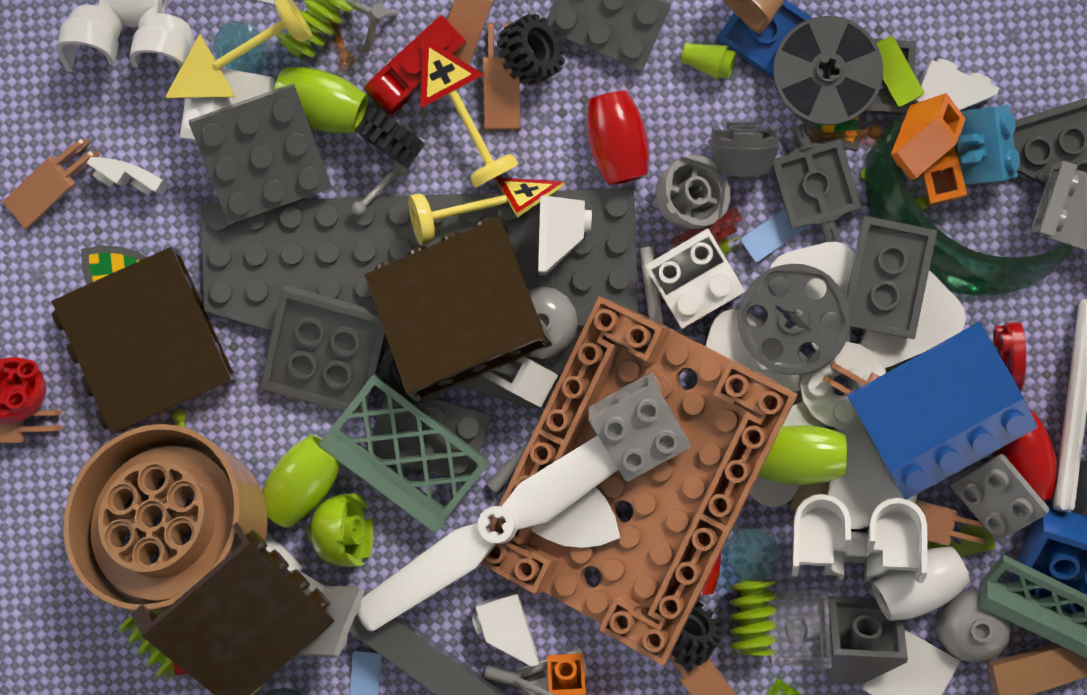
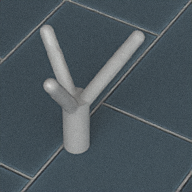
[345,0,399,52]
[485,661,554,695]

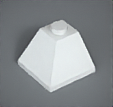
[538,196,592,276]

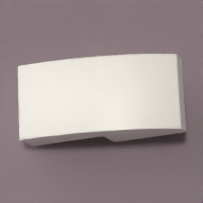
[87,157,170,196]

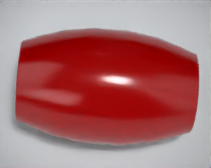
[586,90,650,186]
[993,410,1058,501]

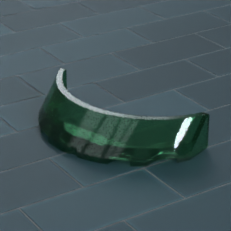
[865,119,1074,296]

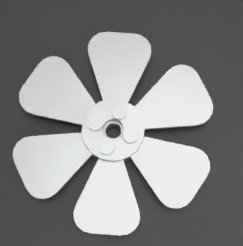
[705,242,966,529]

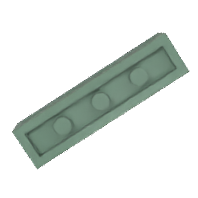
[979,554,1087,658]

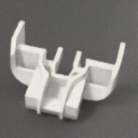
[56,0,195,72]
[792,494,928,583]

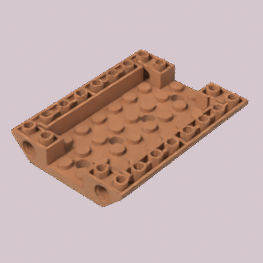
[480,296,798,666]

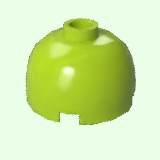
[307,493,374,567]

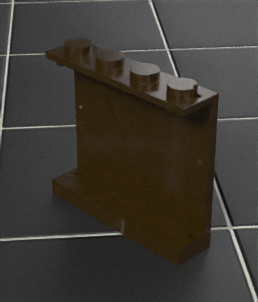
[364,217,553,402]
[51,247,237,434]
[131,522,334,695]

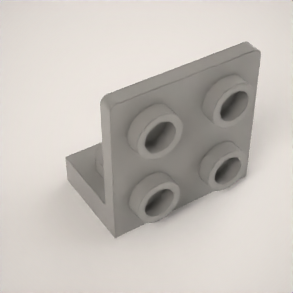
[1030,161,1087,251]
[588,371,691,481]
[950,454,1049,541]
[290,570,364,658]

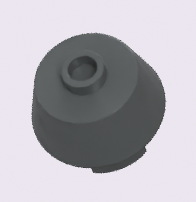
[708,121,781,180]

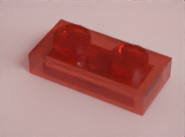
[669,207,743,249]

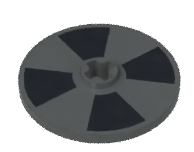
[773,16,883,125]

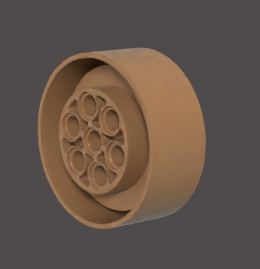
[63,424,267,616]

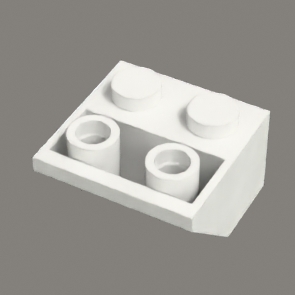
[645,228,745,329]

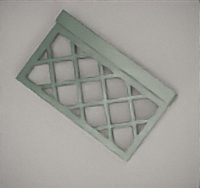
[319,373,490,534]

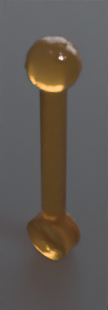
[330,21,355,67]
[808,125,881,144]

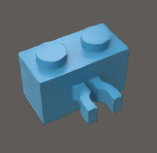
[957,104,1020,185]

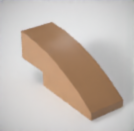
[986,643,1087,695]

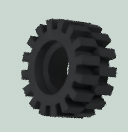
[497,14,565,86]
[355,106,425,168]
[671,602,723,667]

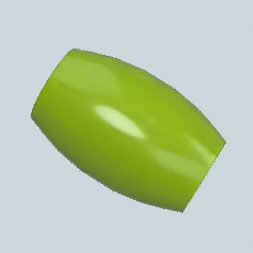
[273,67,368,134]
[758,425,847,485]
[261,434,341,528]

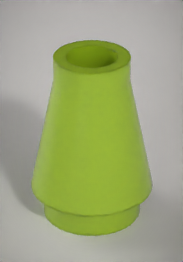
[681,42,737,81]

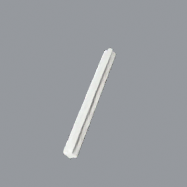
[1053,299,1087,512]

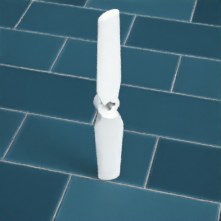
[357,435,619,632]

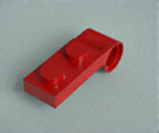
[364,14,466,116]

